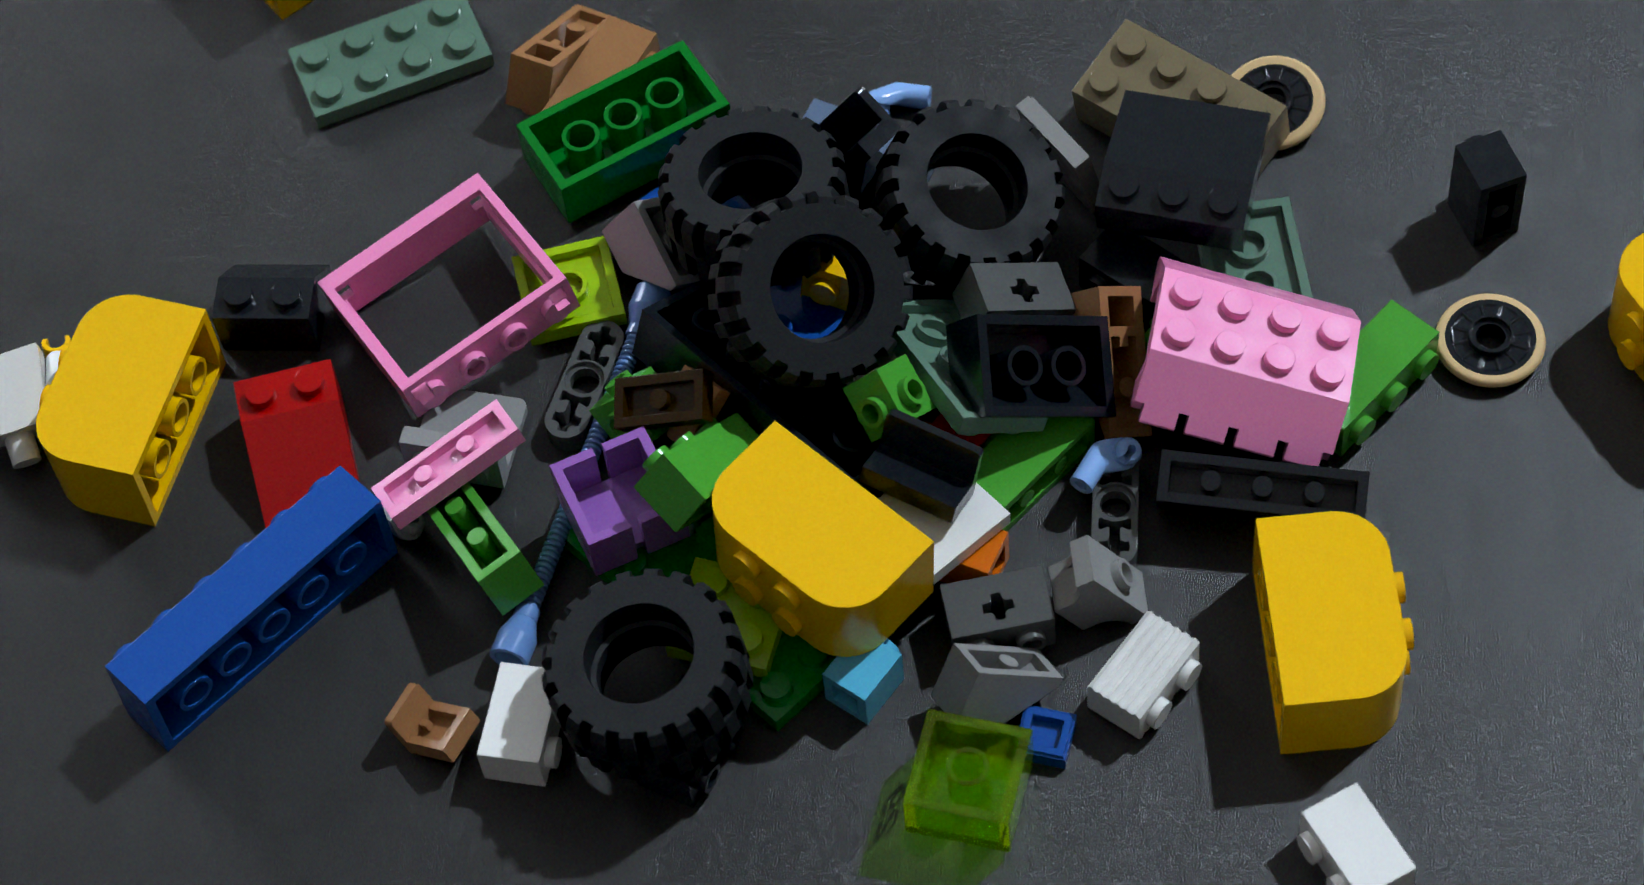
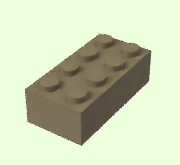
[1071,19,1290,175]

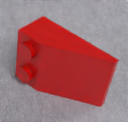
[233,359,360,528]

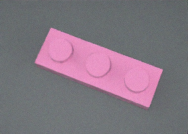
[371,399,526,530]

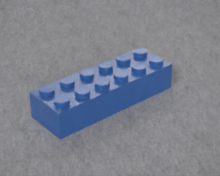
[105,466,398,752]

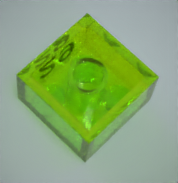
[903,709,1034,853]

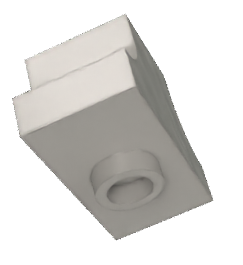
[1049,535,1148,630]

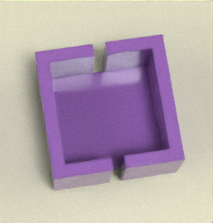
[549,426,690,576]

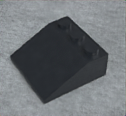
[1095,90,1271,252]

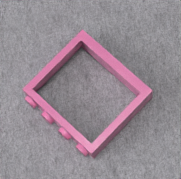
[317,173,580,418]

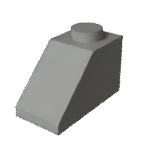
[602,197,700,291]
[931,643,1063,729]

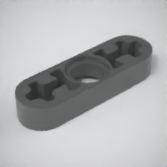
[544,320,625,451]
[1091,461,1139,567]

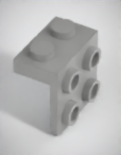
[399,389,528,489]

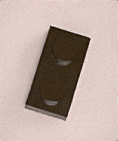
[614,368,713,432]

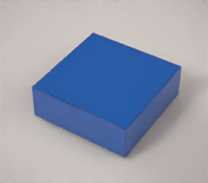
[1013,705,1077,769]

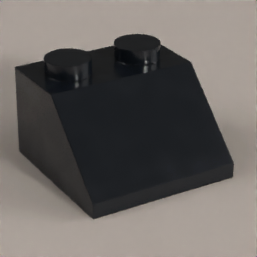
[212,264,331,351]

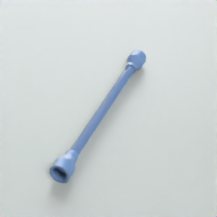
[489,281,672,665]

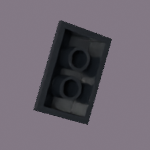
[945,314,1116,418]

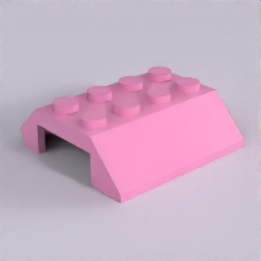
[1130,256,1361,466]

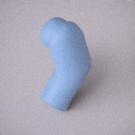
[869,82,932,115]
[1070,437,1142,494]

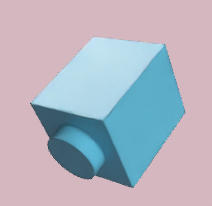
[822,639,904,725]

